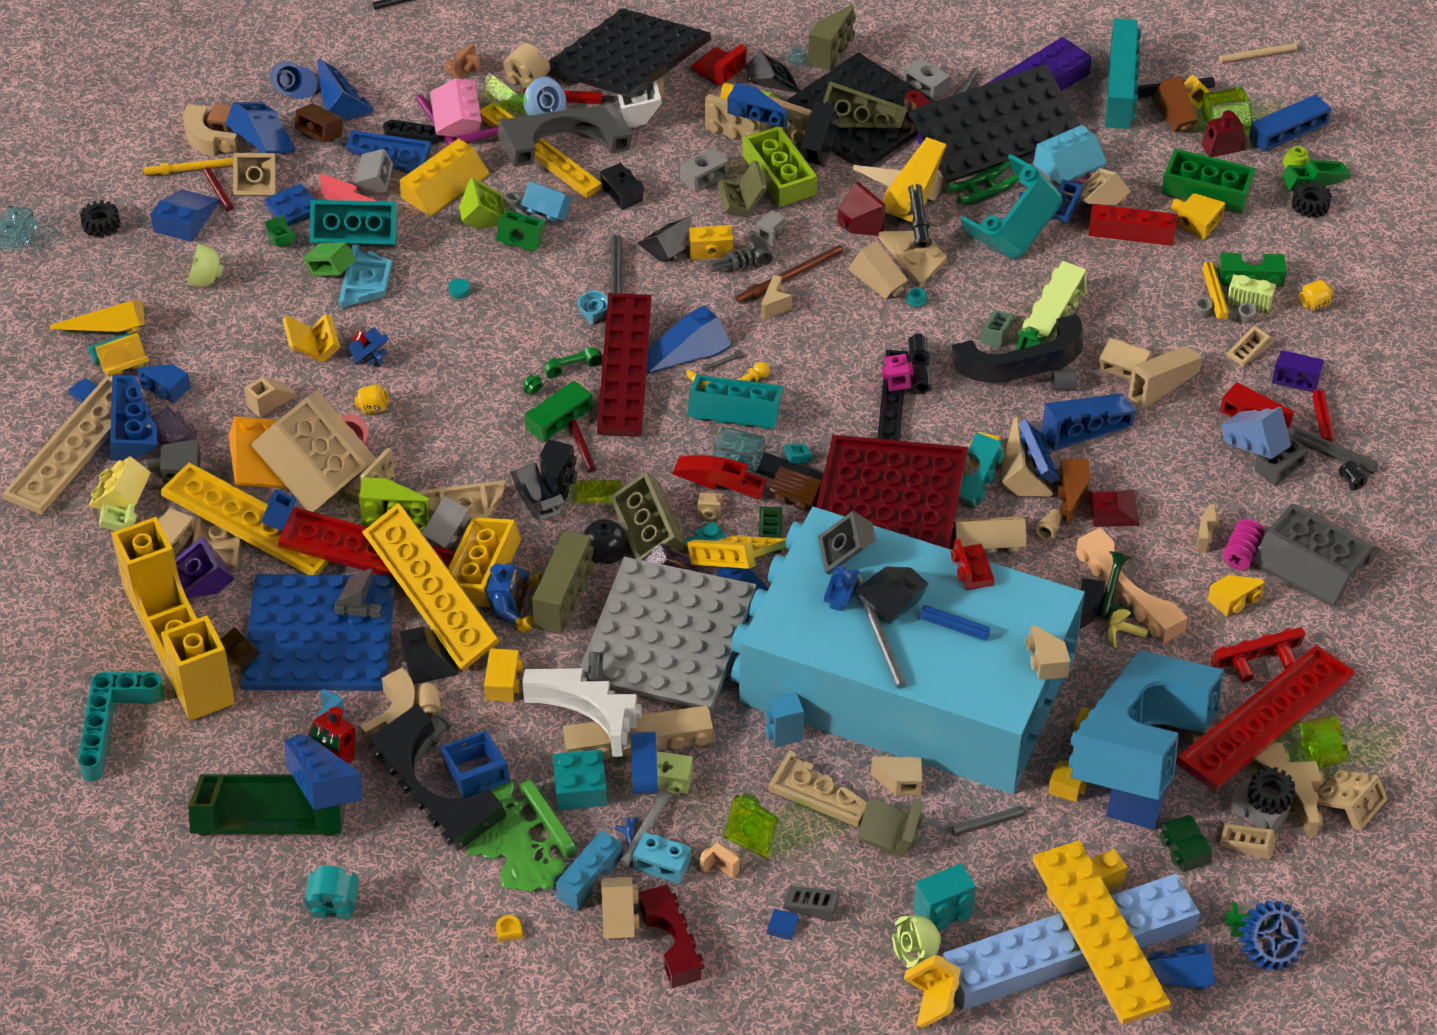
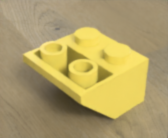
[88,456,151,510]

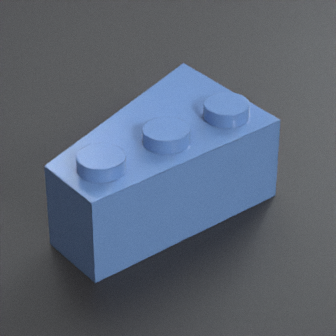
[1221,407,1291,459]

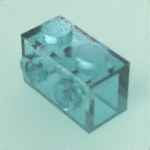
[0,205,37,252]
[713,426,765,471]

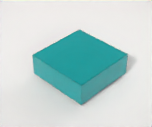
[783,444,813,463]

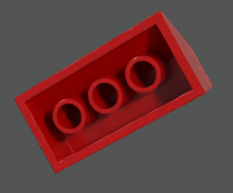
[1088,204,1177,246]

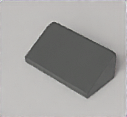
[338,569,373,606]

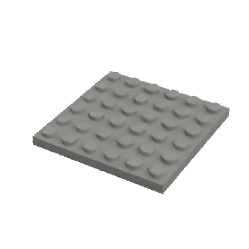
[580,557,758,712]

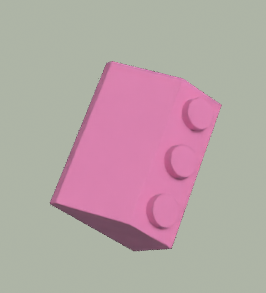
[430,78,482,137]

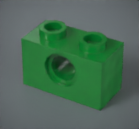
[496,210,546,251]

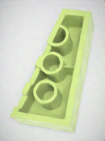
[1022,261,1087,344]

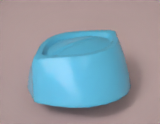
[577,290,608,324]

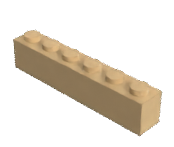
[563,706,713,760]

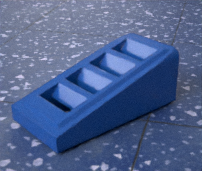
[1052,179,1083,223]

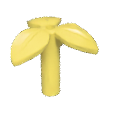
[1108,609,1148,648]

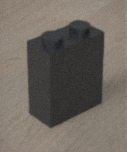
[801,101,839,167]

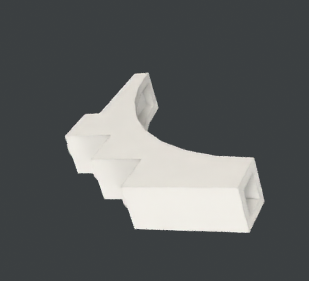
[522,668,642,757]

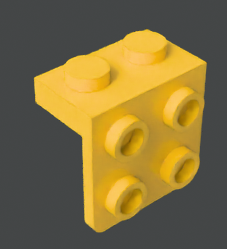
[283,313,340,363]
[904,955,961,1028]

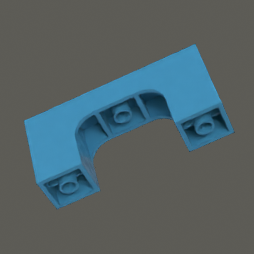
[1069,650,1224,800]

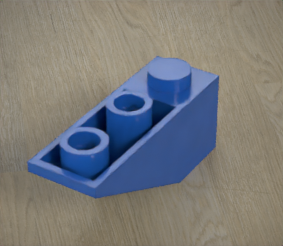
[727,82,787,128]

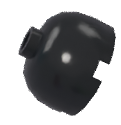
[583,519,627,564]

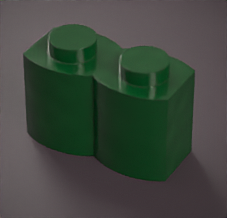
[1159,815,1212,872]

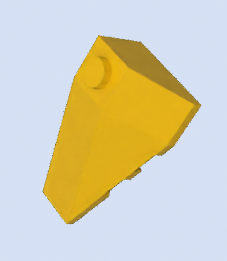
[882,137,947,222]
[49,300,145,334]

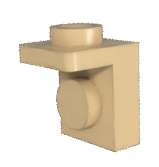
[697,493,722,520]

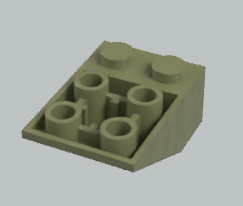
[808,5,856,71]

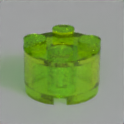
[1299,715,1348,769]

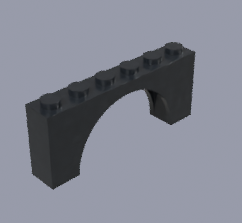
[369,703,506,851]

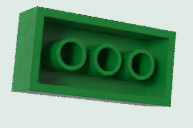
[1161,148,1256,213]

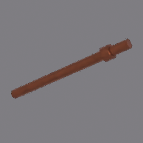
[735,245,843,303]

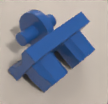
[348,327,389,366]
[824,565,860,611]

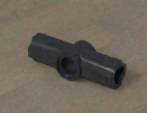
[908,334,931,394]

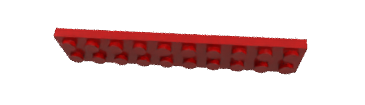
[1176,645,1355,791]

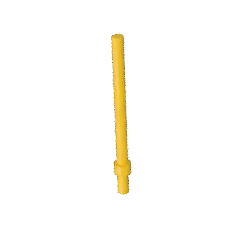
[143,158,233,176]

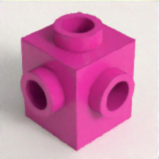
[881,354,914,391]

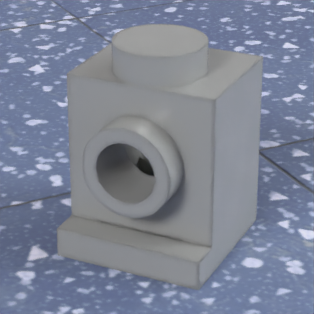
[756,210,787,247]

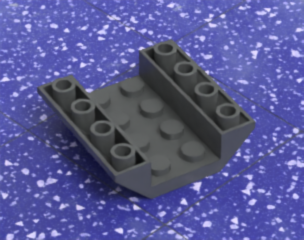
[1252,503,1380,607]

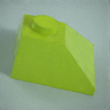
[459,177,506,229]

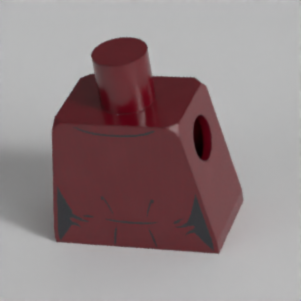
[1201,110,1245,157]

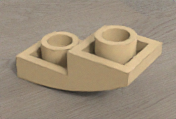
[1197,504,1220,553]

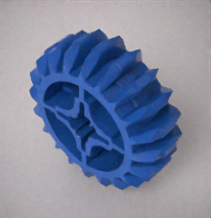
[1238,900,1308,971]

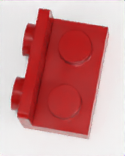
[950,539,995,591]

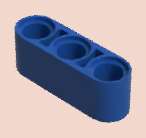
[631,731,658,795]

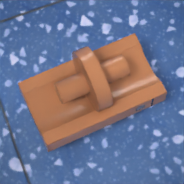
[445,44,481,79]

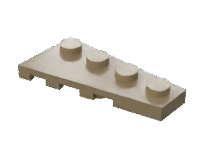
[768,750,867,827]

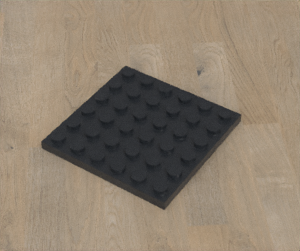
[548,8,711,98]
[786,52,935,167]

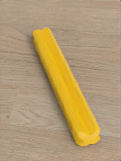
[1202,262,1229,320]

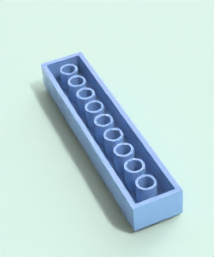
[943,874,1200,1011]

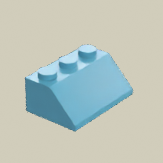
[1033,125,1107,184]

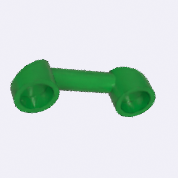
[544,347,603,379]

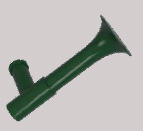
[1098,551,1133,618]

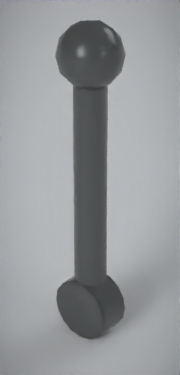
[702,350,743,372]

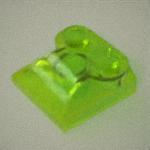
[483,73,525,112]
[723,793,779,859]

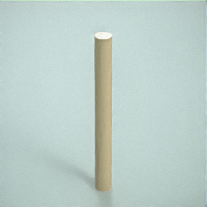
[1219,43,1297,64]

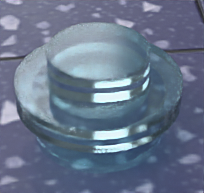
[788,47,808,65]

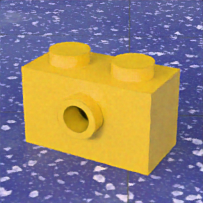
[689,225,733,260]

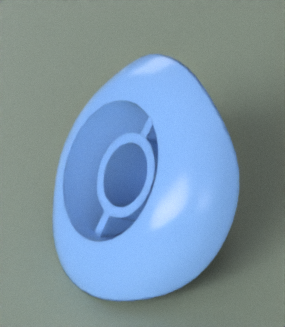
[523,77,566,115]

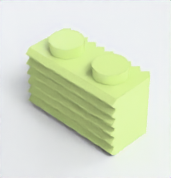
[1227,275,1276,314]

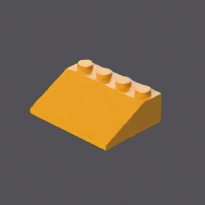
[229,416,288,489]

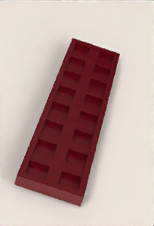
[597,293,652,436]

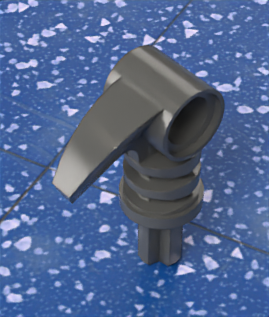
[710,230,773,272]

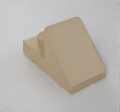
[761,275,792,319]

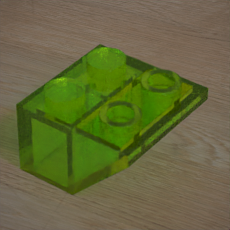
[1201,86,1253,133]

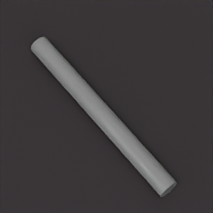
[620,792,670,867]

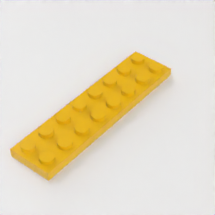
[161,462,330,575]
[362,503,500,671]
[1033,840,1171,1025]

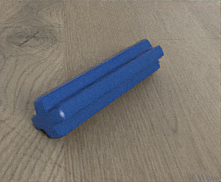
[919,605,991,641]

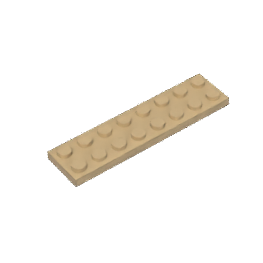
[2,375,145,515]

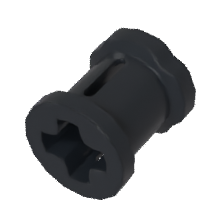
[1338,461,1368,491]

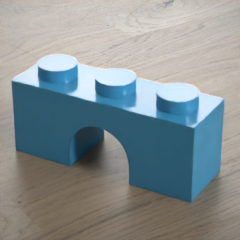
[556,830,622,911]

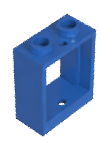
[440,730,510,798]

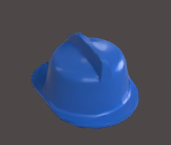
[270,61,318,99]

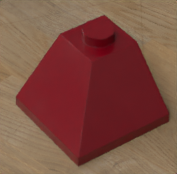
[837,181,885,236]
[1088,489,1139,527]

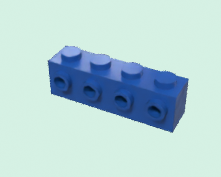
[1249,94,1331,152]

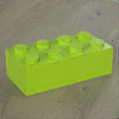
[743,127,817,207]

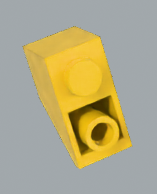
[1208,575,1265,617]

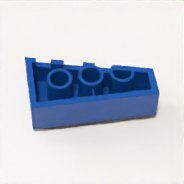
[1041,393,1135,451]
[284,735,363,810]

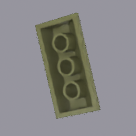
[610,471,688,563]

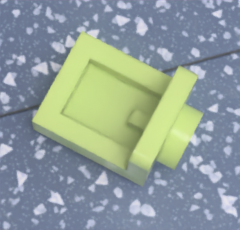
[99,503,137,531]

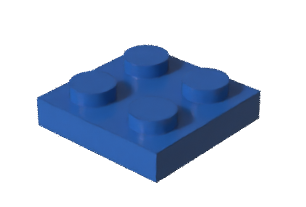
[264,183,315,227]

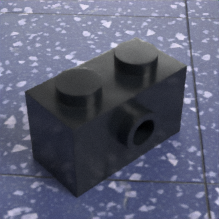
[599,162,644,210]

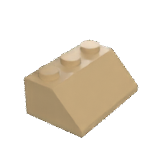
[952,516,1026,553]

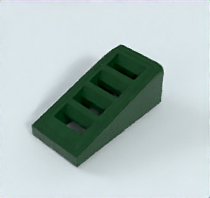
[759,506,783,553]

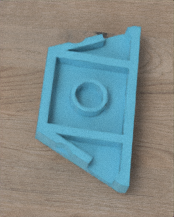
[339,244,392,308]

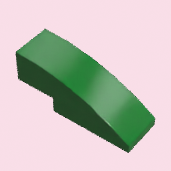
[1281,160,1351,191]

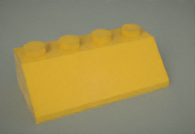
[399,138,490,217]
[448,517,521,607]

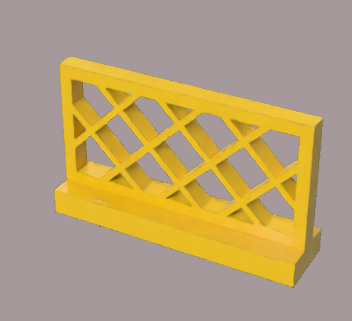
[687,535,787,569]

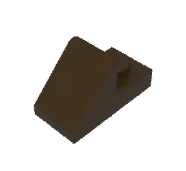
[220,627,261,670]

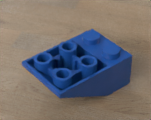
[226,101,296,155]

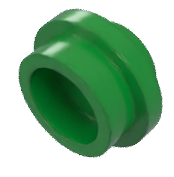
[522,375,543,395]

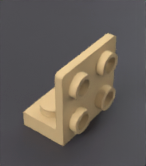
[345,448,395,503]
[1317,770,1388,830]

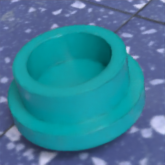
[906,288,928,307]

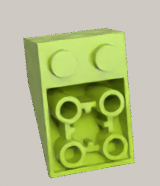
[359,477,431,531]

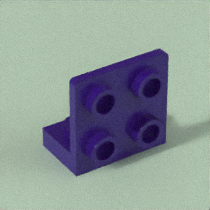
[1272,350,1324,392]

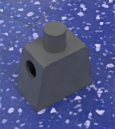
[147,439,201,483]

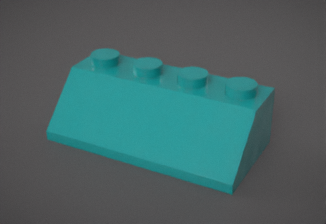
[687,374,784,429]

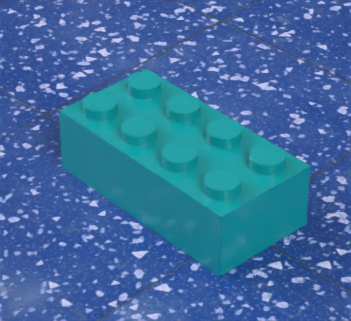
[309,200,399,246]

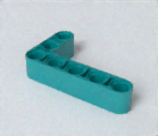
[78,672,165,782]

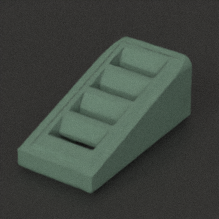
[980,310,1015,348]

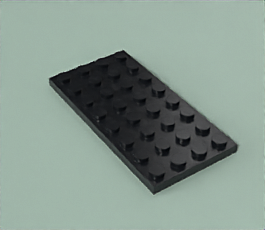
[909,64,1080,183]

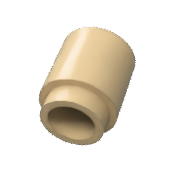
[415,683,441,720]

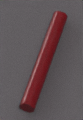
[203,167,234,211]
[568,419,596,473]

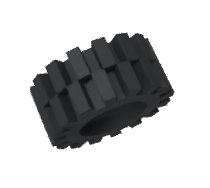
[1292,181,1332,218]
[80,200,121,238]
[1247,767,1295,815]

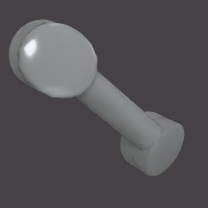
[503,191,544,220]
[1195,297,1256,323]

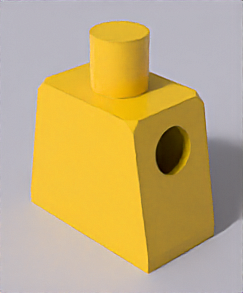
[1171,194,1225,240]

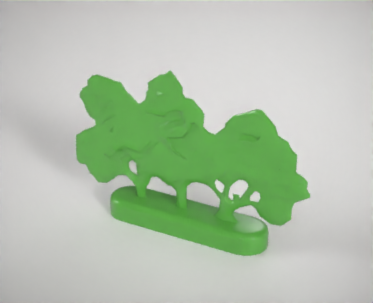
[466,779,577,892]

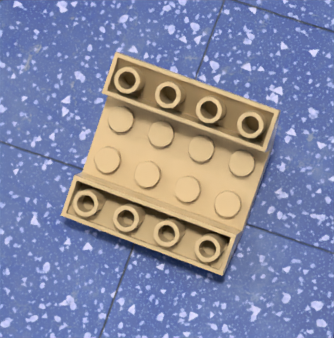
[251,390,376,512]

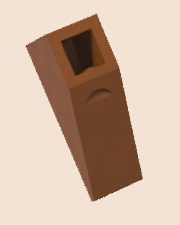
[1056,459,1091,525]

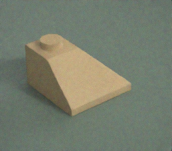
[233,153,276,195]
[1070,168,1131,205]

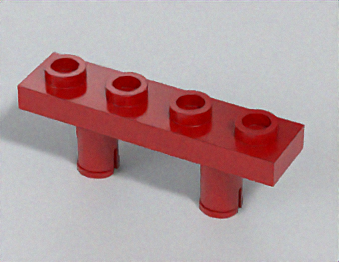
[1210,627,1306,683]

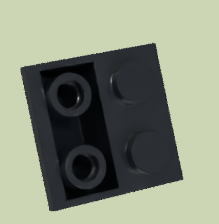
[540,439,577,506]

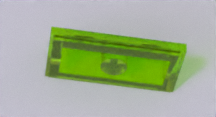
[575,480,621,503]

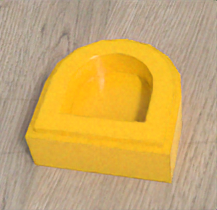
[496,915,523,942]

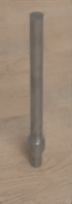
[854,573,906,689]

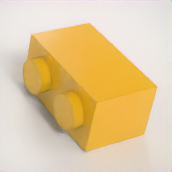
[484,648,523,702]

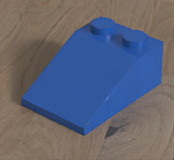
[151,189,220,242]

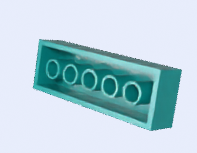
[1105,18,1141,129]

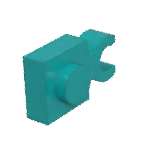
[685,521,727,542]

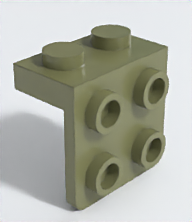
[717,161,766,217]
[857,798,924,858]

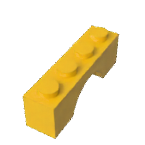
[1048,707,1091,802]

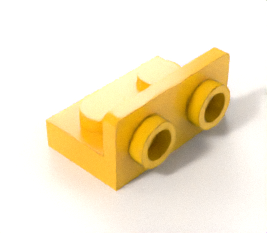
[95,333,149,377]

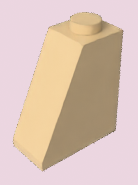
[848,240,908,299]

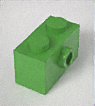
[303,242,356,276]

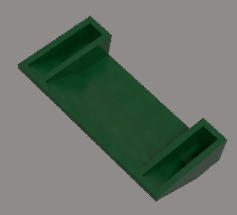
[188,774,346,836]

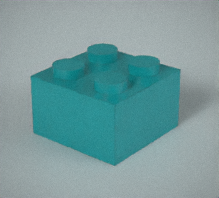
[553,749,607,811]
[913,863,976,931]

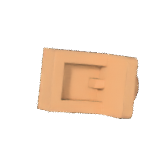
[700,842,740,878]

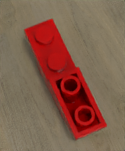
[672,455,767,500]

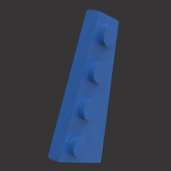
[346,130,432,174]

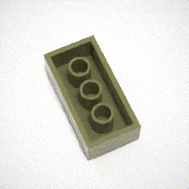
[532,530,594,635]

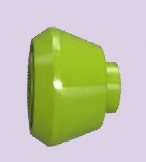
[1282,146,1310,168]

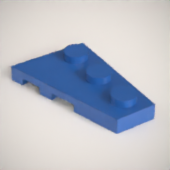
[1018,418,1059,484]

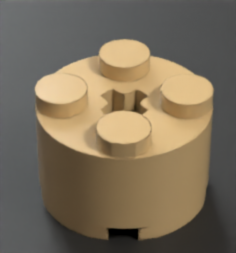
[503,43,550,88]

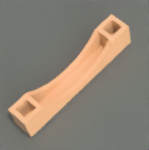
[1076,528,1188,644]

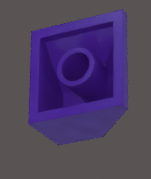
[175,537,235,598]

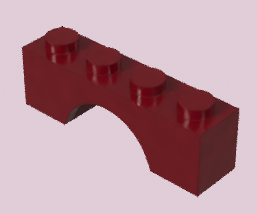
[638,884,705,988]

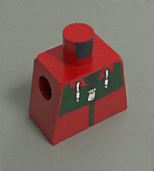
[308,707,355,764]

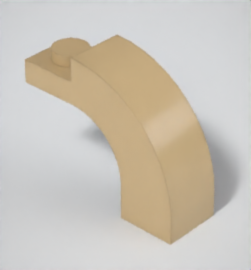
[183,104,239,156]
[360,667,416,746]

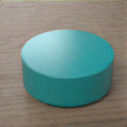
[448,278,470,299]

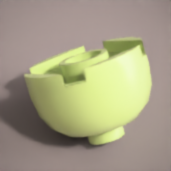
[187,244,223,287]
[892,915,941,968]

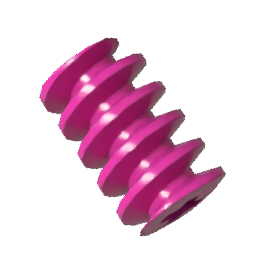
[1223,519,1265,571]

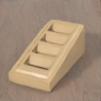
[1226,325,1271,367]
[1219,824,1276,860]

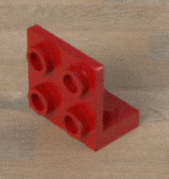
[691,44,747,86]

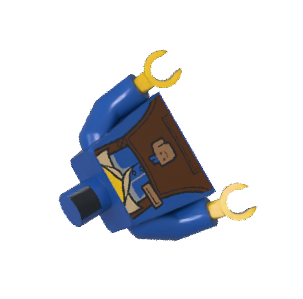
[487,563,544,633]

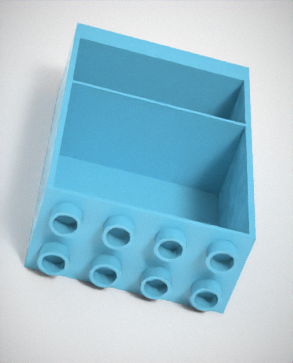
[731,507,1085,794]

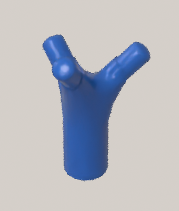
[615,817,638,846]

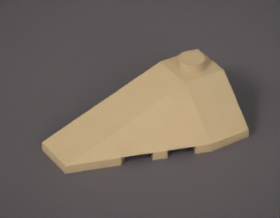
[853,165,945,204]
[1001,416,1054,497]

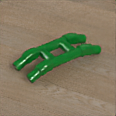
[945,160,1019,205]

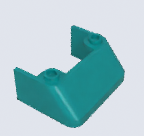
[961,154,1063,260]

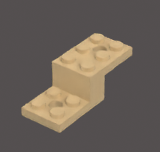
[705,94,812,144]

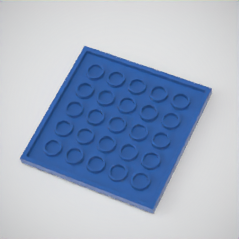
[240,574,396,691]

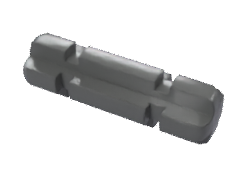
[335,600,382,618]

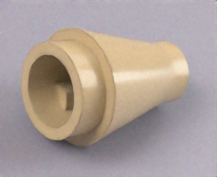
[1036,509,1062,541]

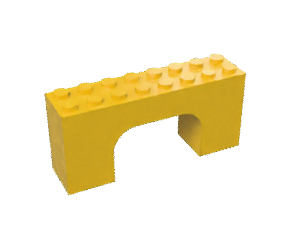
[111,517,235,721]

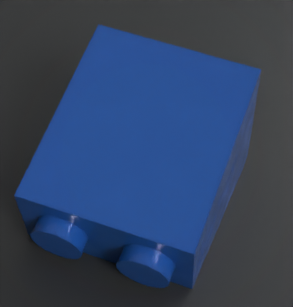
[1107,787,1168,830]

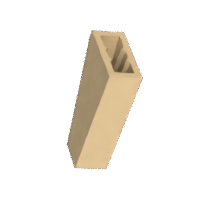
[1128,346,1202,409]

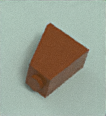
[1152,76,1198,133]

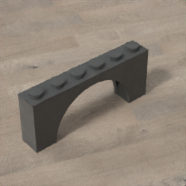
[498,104,632,167]

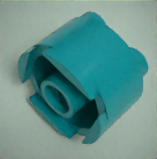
[304,866,359,919]

